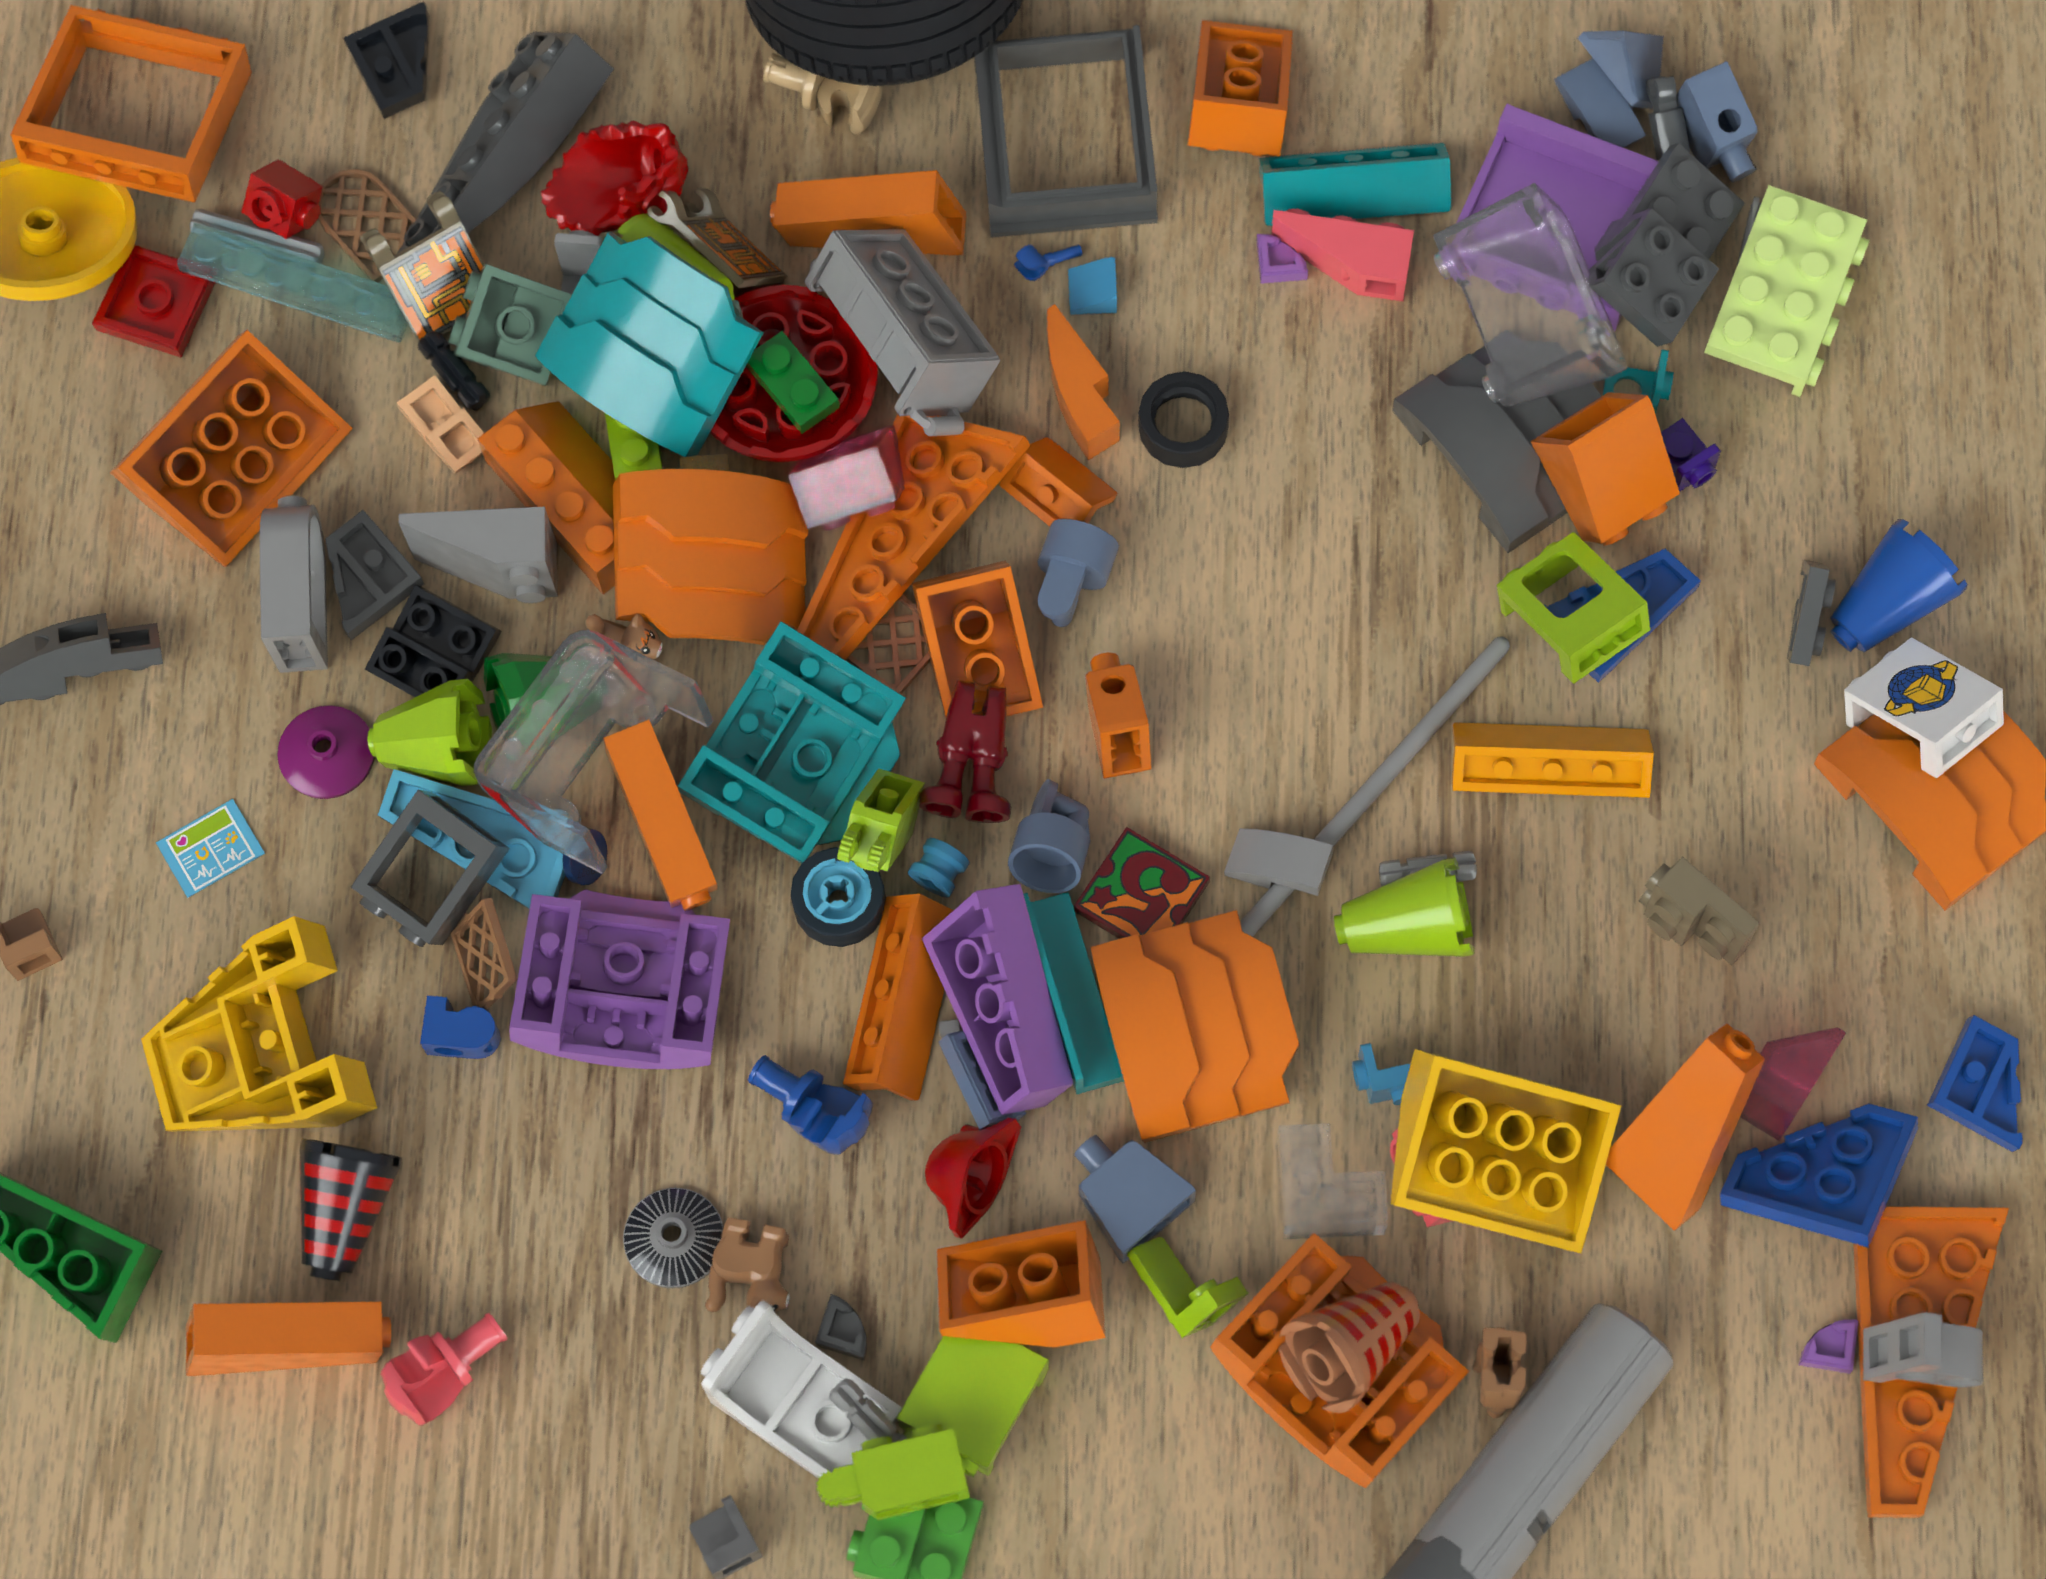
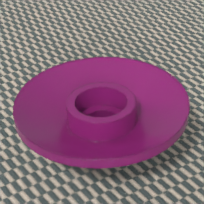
[277,706,375,799]

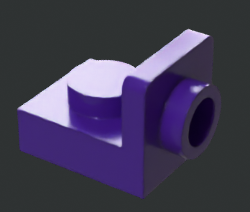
[1661,418,1721,492]

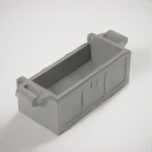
[805,229,1001,437]

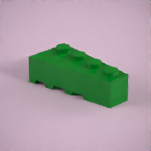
[0,1173,163,1343]

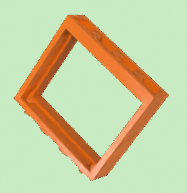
[10,5,252,203]

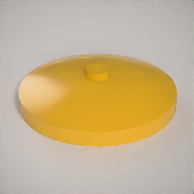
[0,157,137,301]

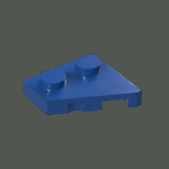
[1927,1015,2023,1152]

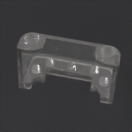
[1433,183,1627,408]

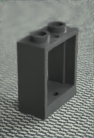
[351,789,510,947]

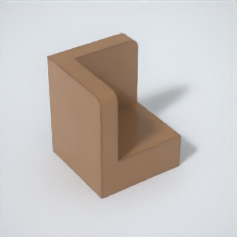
[0,908,63,981]

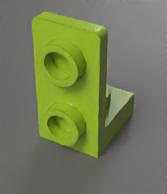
[1127,1237,1249,1338]

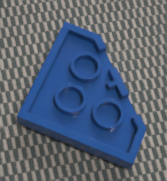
[1720,1104,1918,1248]

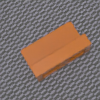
[999,437,1118,526]

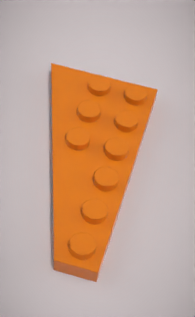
[797,414,1031,660]
[1853,1207,2009,1518]

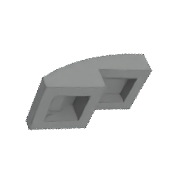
[1224,828,1333,896]

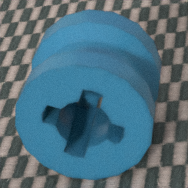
[908,837,970,898]

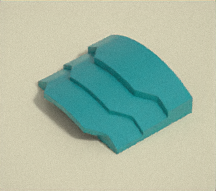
[535,232,764,457]
[677,621,906,864]

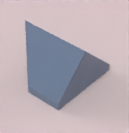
[1578,31,1663,109]

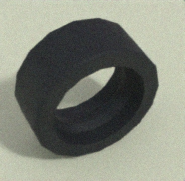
[1138,371,1229,468]

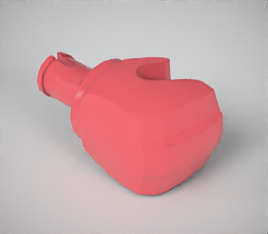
[380,1312,507,1426]

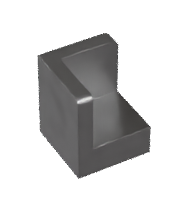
[689,1495,763,1579]

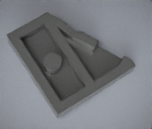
[1787,560,1836,666]

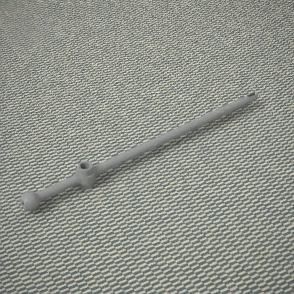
[1240,637,1510,937]

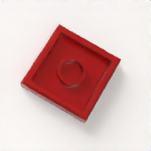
[92,245,218,358]

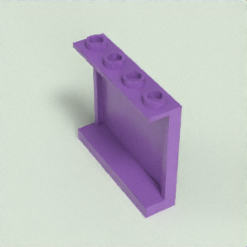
[1440,104,1659,332]

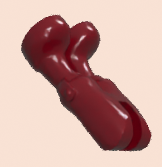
[919,680,1012,823]

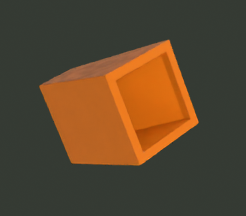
[1530,392,1680,546]

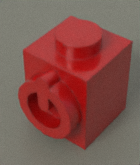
[241,159,323,239]

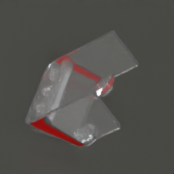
[474,630,714,874]

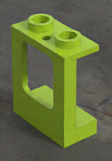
[1497,531,1651,684]

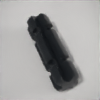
[418,331,490,411]

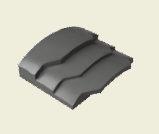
[1392,331,1602,553]

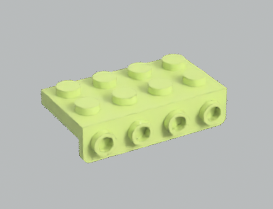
[1704,185,1870,397]

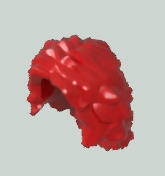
[540,120,688,236]

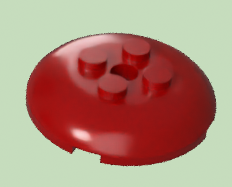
[710,285,878,462]

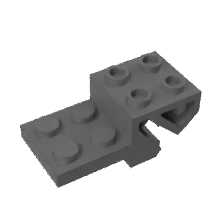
[1589,143,1745,347]

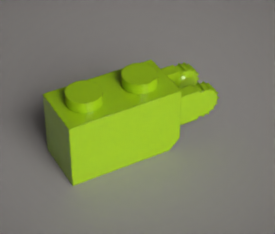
[837,768,925,872]
[816,1424,970,1520]

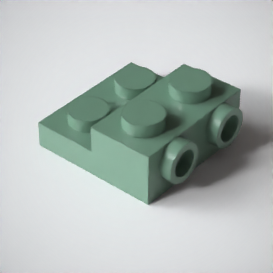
[448,264,572,386]

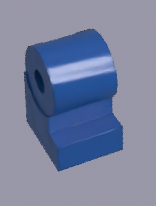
[420,995,501,1059]

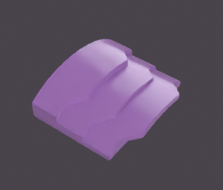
[509,889,730,1069]

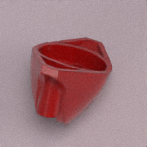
[925,1118,1021,1239]

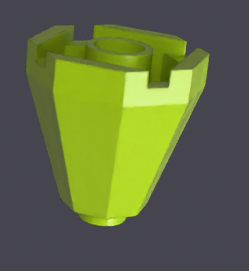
[368,679,492,786]

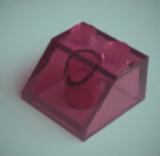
[787,425,905,531]
[1740,1027,1846,1141]

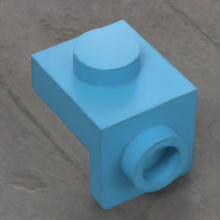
[1352,1043,1411,1105]

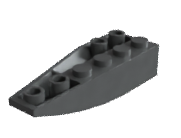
[398,32,614,253]

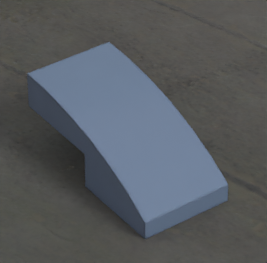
[1554,59,1646,148]

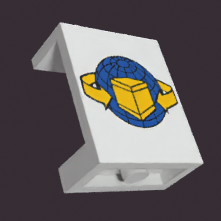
[1844,637,2004,779]

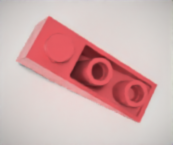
[1271,209,1414,302]

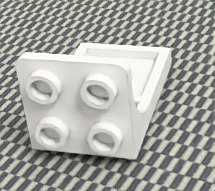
[701,1300,902,1478]

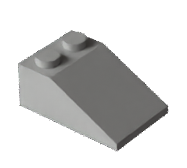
[399,506,558,603]

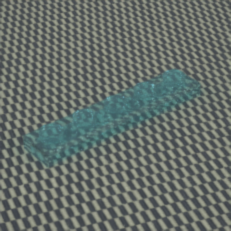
[177,222,408,343]

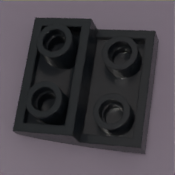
[365,585,502,697]

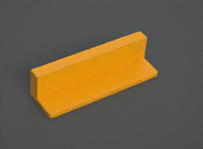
[1452,722,1654,798]

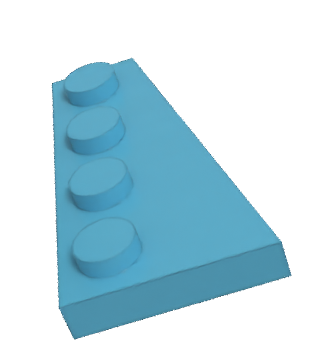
[378,769,581,909]

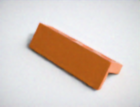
[843,893,954,1101]

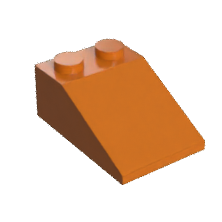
[1188,20,1293,157]
[912,561,1043,718]
[937,1220,1106,1348]

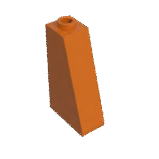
[770,170,967,256]
[603,720,717,911]
[1606,1023,1765,1231]
[186,1302,391,1376]

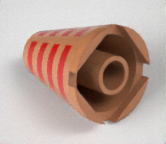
[1279,1282,1420,1413]

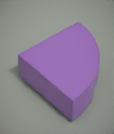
[1256,234,1308,283]
[1799,1319,1858,1374]

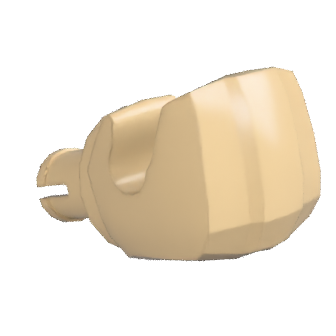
[763,53,882,135]

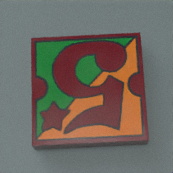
[1074,827,1210,939]

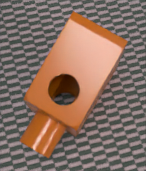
[1085,652,1151,779]

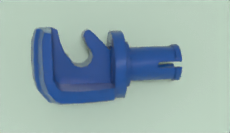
[748,1055,873,1155]

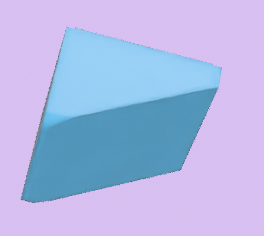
[1068,257,1117,315]

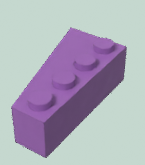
[922,884,1074,1115]

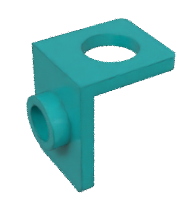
[1602,349,1674,414]

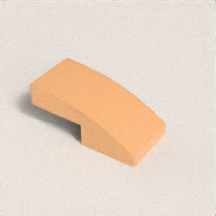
[397,375,484,474]

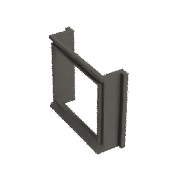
[974,25,1158,238]

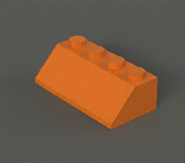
[477,401,615,595]

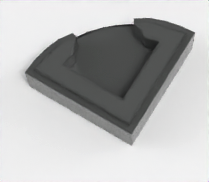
[815,1294,867,1361]

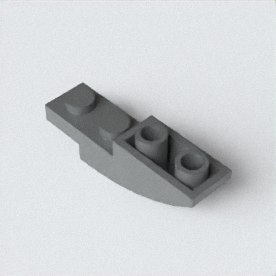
[0,613,163,705]

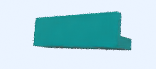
[1259,143,1451,226]
[1023,892,1124,1095]

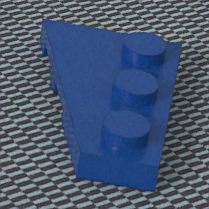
[1544,549,1701,683]

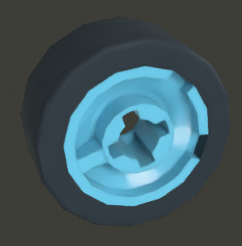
[790,847,886,947]

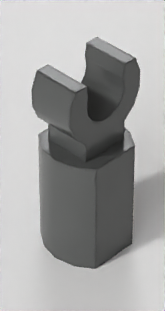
[1646,76,1690,160]

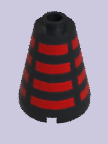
[300,1138,402,1281]

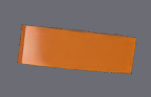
[1047,304,1120,461]

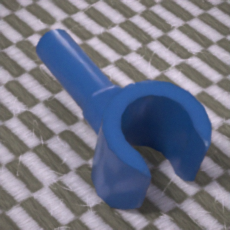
[1014,244,1082,281]

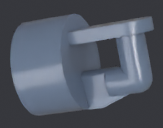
[1037,519,1119,627]
[1008,779,1090,893]

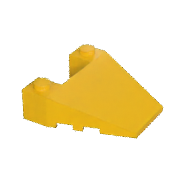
[141,916,377,1132]

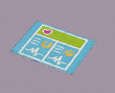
[156,799,265,898]

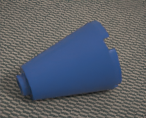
[1830,519,1968,652]

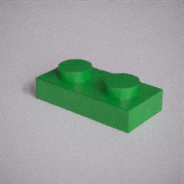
[746,331,840,434]

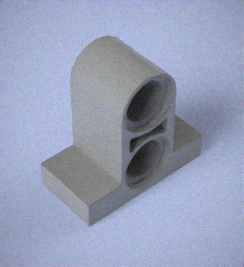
[1863,1312,1983,1387]

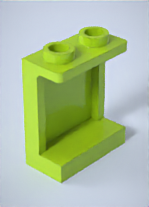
[897,1336,1049,1477]

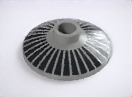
[623,1188,724,1288]

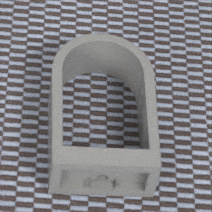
[260,496,328,673]

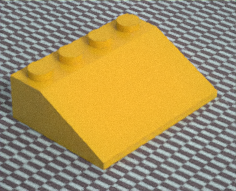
[1390,1049,1621,1254]

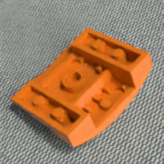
[613,469,808,645]
[1814,710,2046,911]
[1090,910,1300,1143]
[1210,1233,1469,1489]

